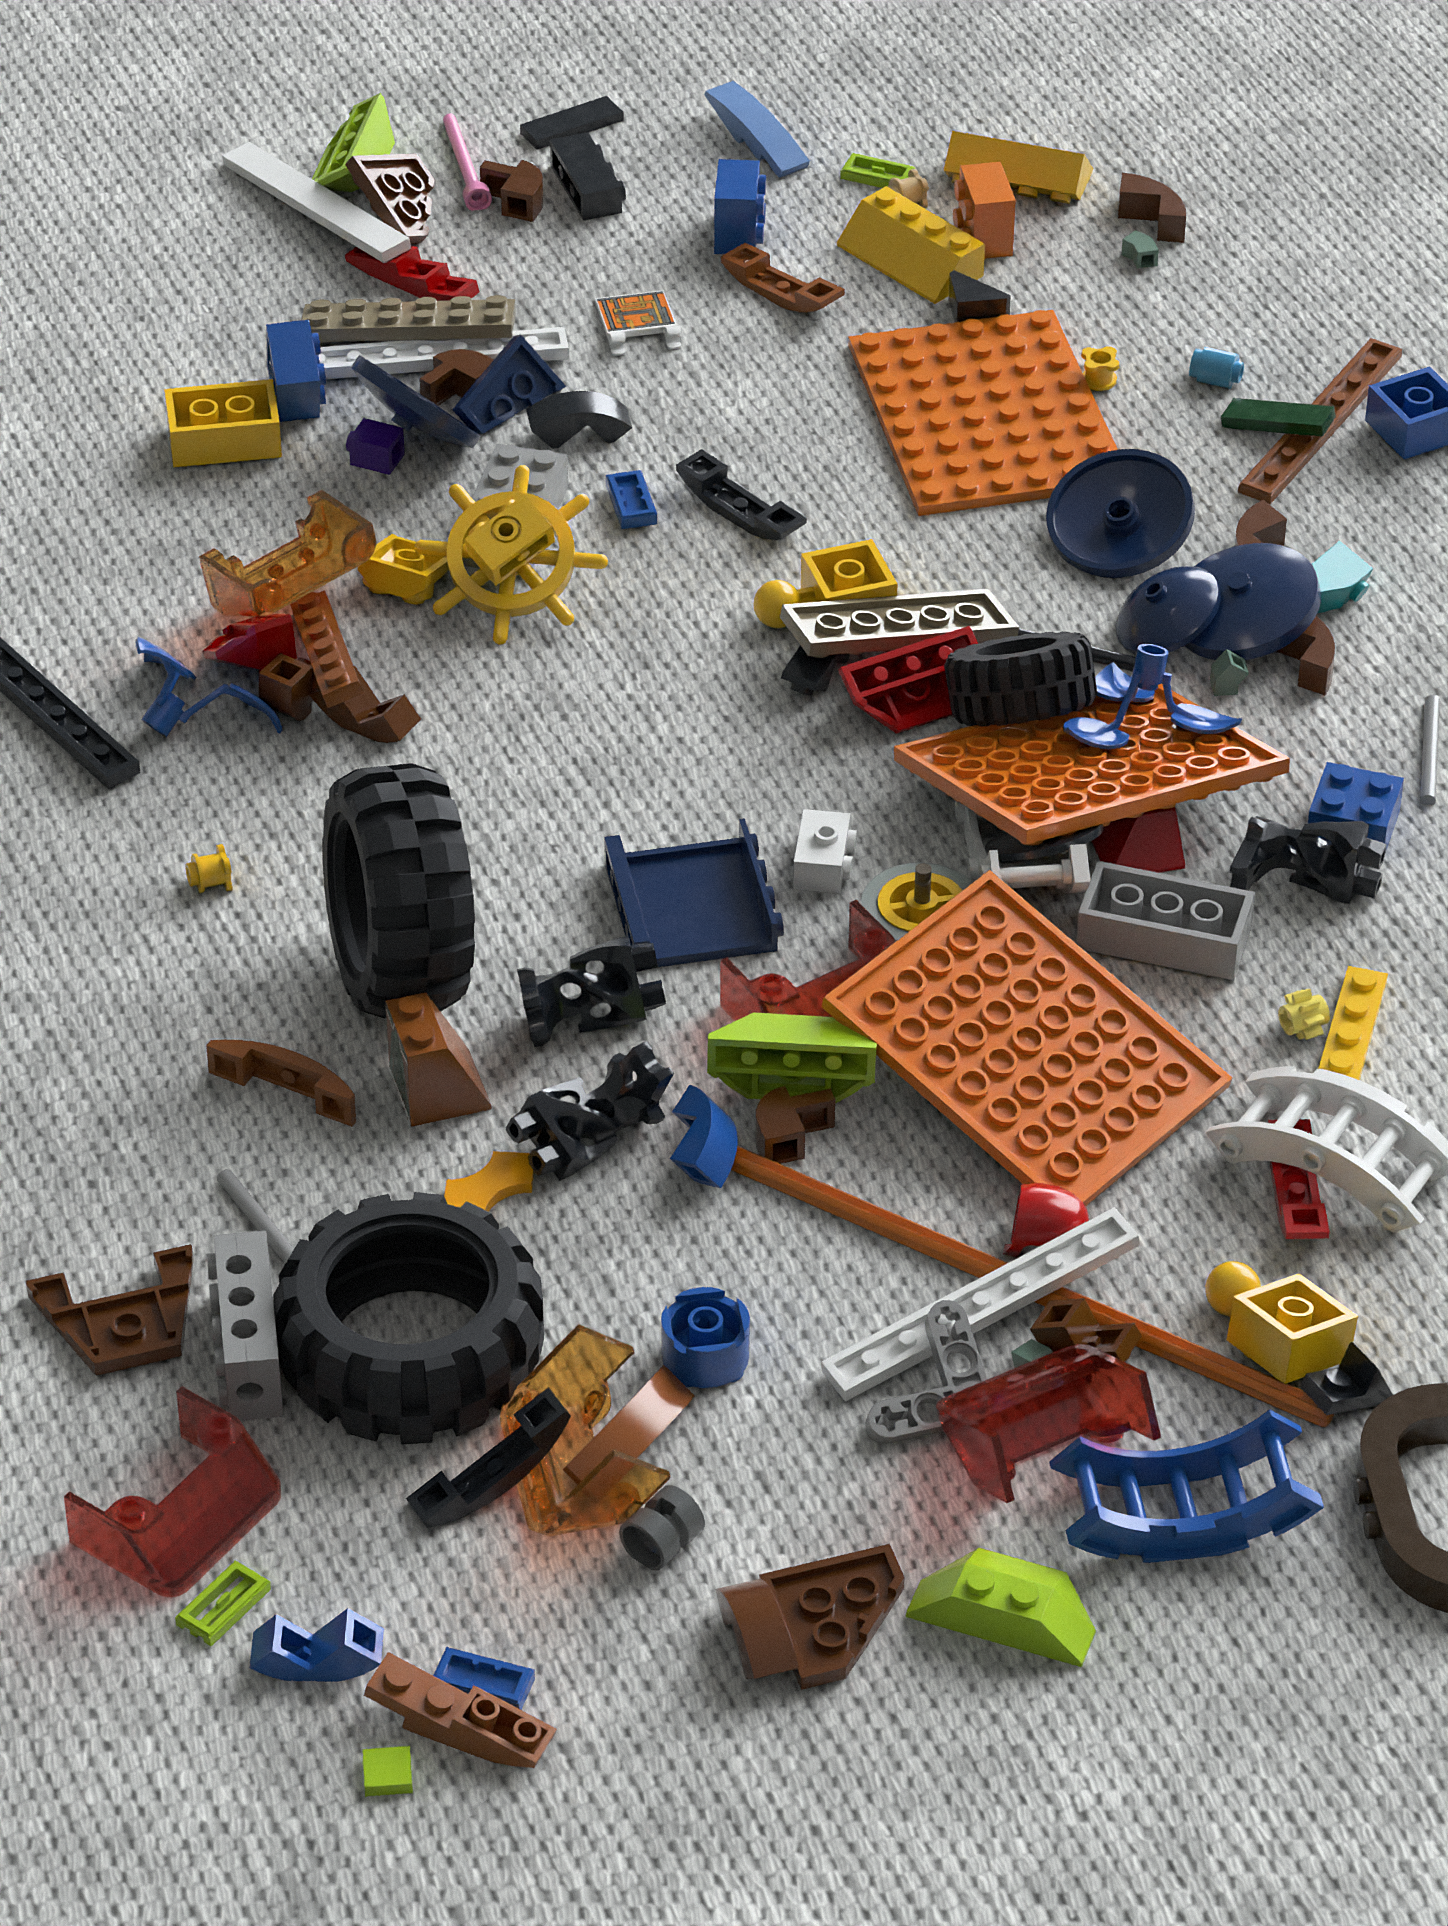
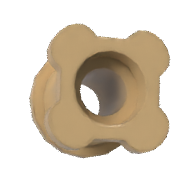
[887,169,929,208]

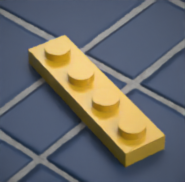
[1318,966,1388,1080]

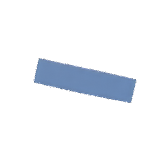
[704,81,810,178]

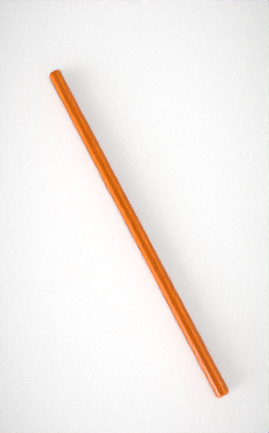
[731,1145,1334,1428]

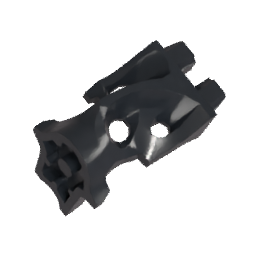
[1230,816,1387,904]
[517,937,666,1048]
[506,1041,674,1181]

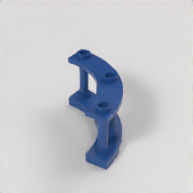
[1049,1409,1324,1563]

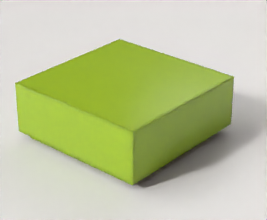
[362,1746,413,1797]

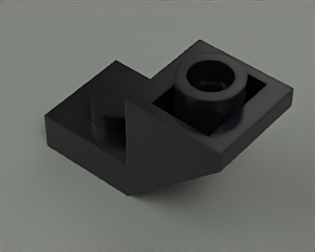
[781,645,850,696]

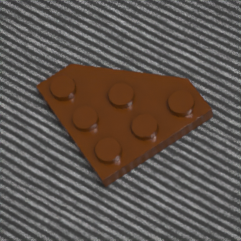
[345,153,435,245]
[759,1544,905,1690]

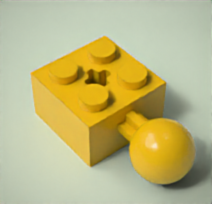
[753,539,898,628]
[1205,1261,1358,1384]

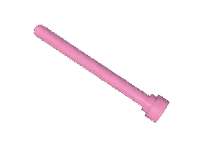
[443,113,492,211]

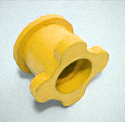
[1081,346,1119,391]
[185,844,233,893]

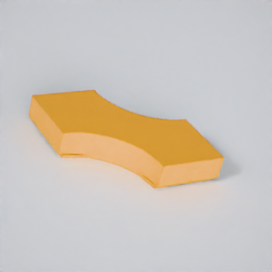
[444,1151,534,1212]

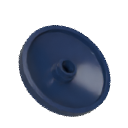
[351,355,481,448]
[1046,449,1195,578]
[1185,543,1321,660]

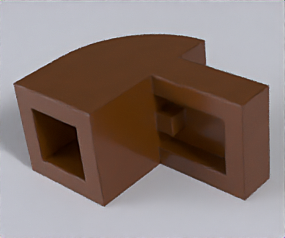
[480,160,543,222]
[419,349,494,406]
[259,653,319,721]
[755,1086,836,1164]
[1030,1298,1142,1381]

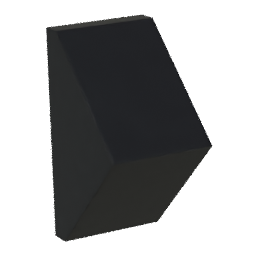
[948,270,1011,322]

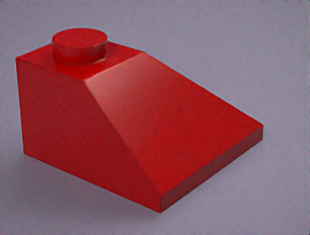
[1091,807,1185,873]

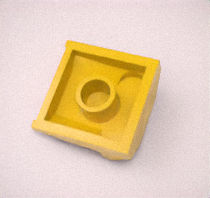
[357,534,449,604]

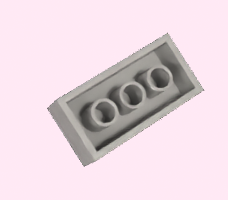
[463,444,568,568]
[1076,861,1255,981]

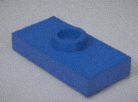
[606,470,657,529]
[433,1647,535,1710]

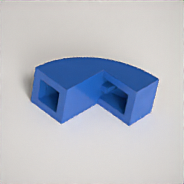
[670,1085,738,1188]
[249,1608,384,1682]

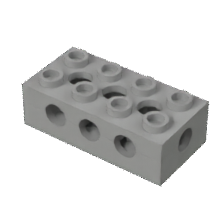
[206,1230,283,1422]

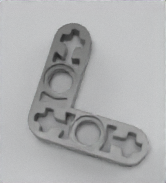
[865,1300,992,1444]

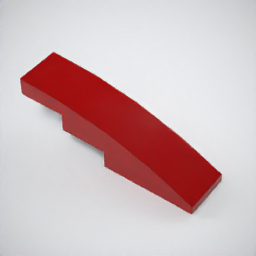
[345,246,480,301]

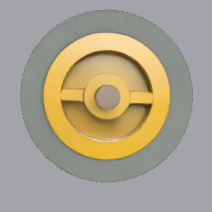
[860,863,973,957]

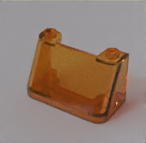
[199,490,376,617]

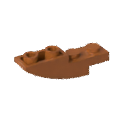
[363,1652,557,1768]

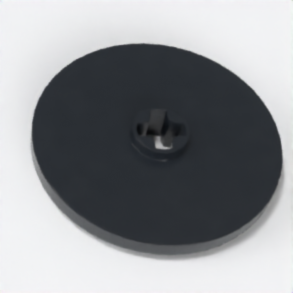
[985,824,1104,862]

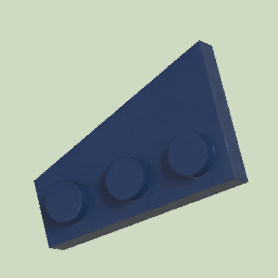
[452,334,567,435]

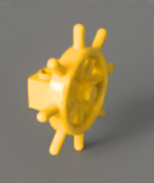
[414,465,608,645]

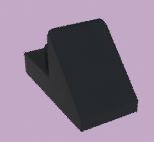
[1300,1342,1393,1415]

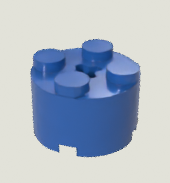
[661,1287,750,1388]

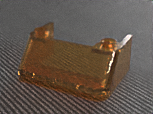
[500,1324,671,1537]

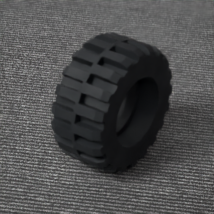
[944,631,1098,726]

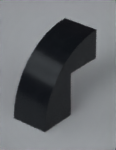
[526,391,632,449]

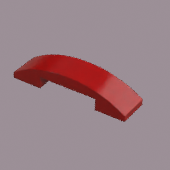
[1268,1119,1330,1239]

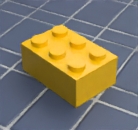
[164,379,282,467]

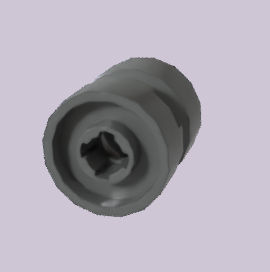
[619,1485,705,1571]

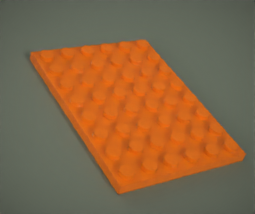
[848,310,1118,516]
[894,684,1290,845]
[821,870,1233,1206]

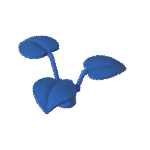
[135,637,282,737]
[1063,644,1242,749]

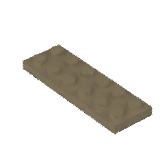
[301,295,516,342]
[780,589,1019,658]

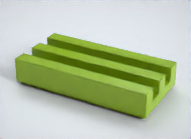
[840,153,916,188]
[175,1560,271,1646]

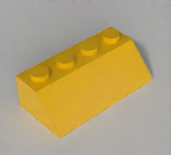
[944,131,1094,204]
[837,186,985,304]

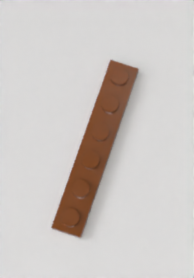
[290,590,364,708]

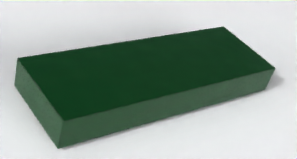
[1221,398,1336,437]

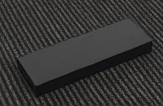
[520,96,624,150]

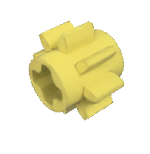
[1278,988,1330,1040]

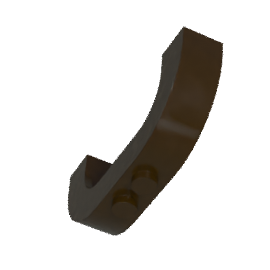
[1353,1382,1448,1613]

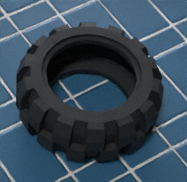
[322,763,475,1018]
[273,1192,544,1445]

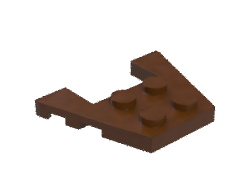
[25,1244,194,1376]

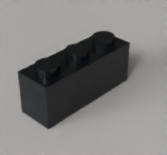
[550,132,626,221]

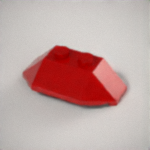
[202,614,297,672]
[838,626,978,734]

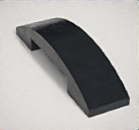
[676,449,807,540]
[406,1387,571,1528]

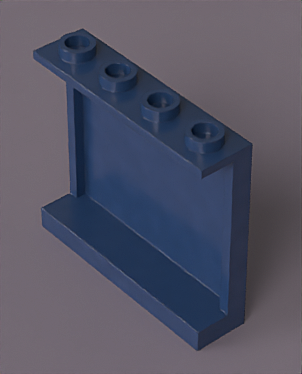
[604,818,784,967]

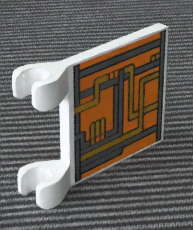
[595,290,681,357]

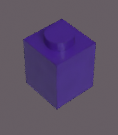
[346,418,405,475]

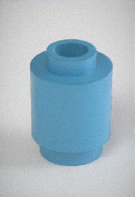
[1189,347,1244,389]

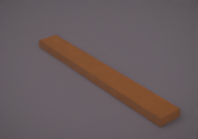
[1238,338,1402,504]

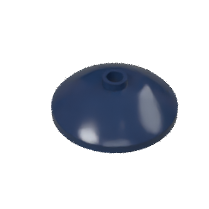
[1116,566,1221,655]

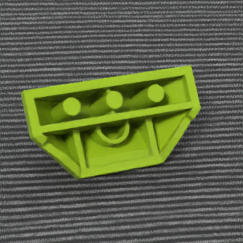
[312,93,395,192]
[707,1013,877,1103]
[906,1548,1096,1667]

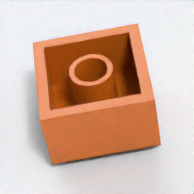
[953,161,1016,259]

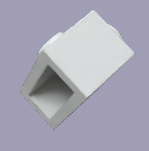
[793,809,857,893]

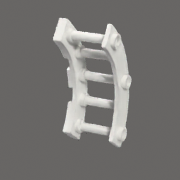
[954,801,1091,894]
[1205,1066,1448,1233]

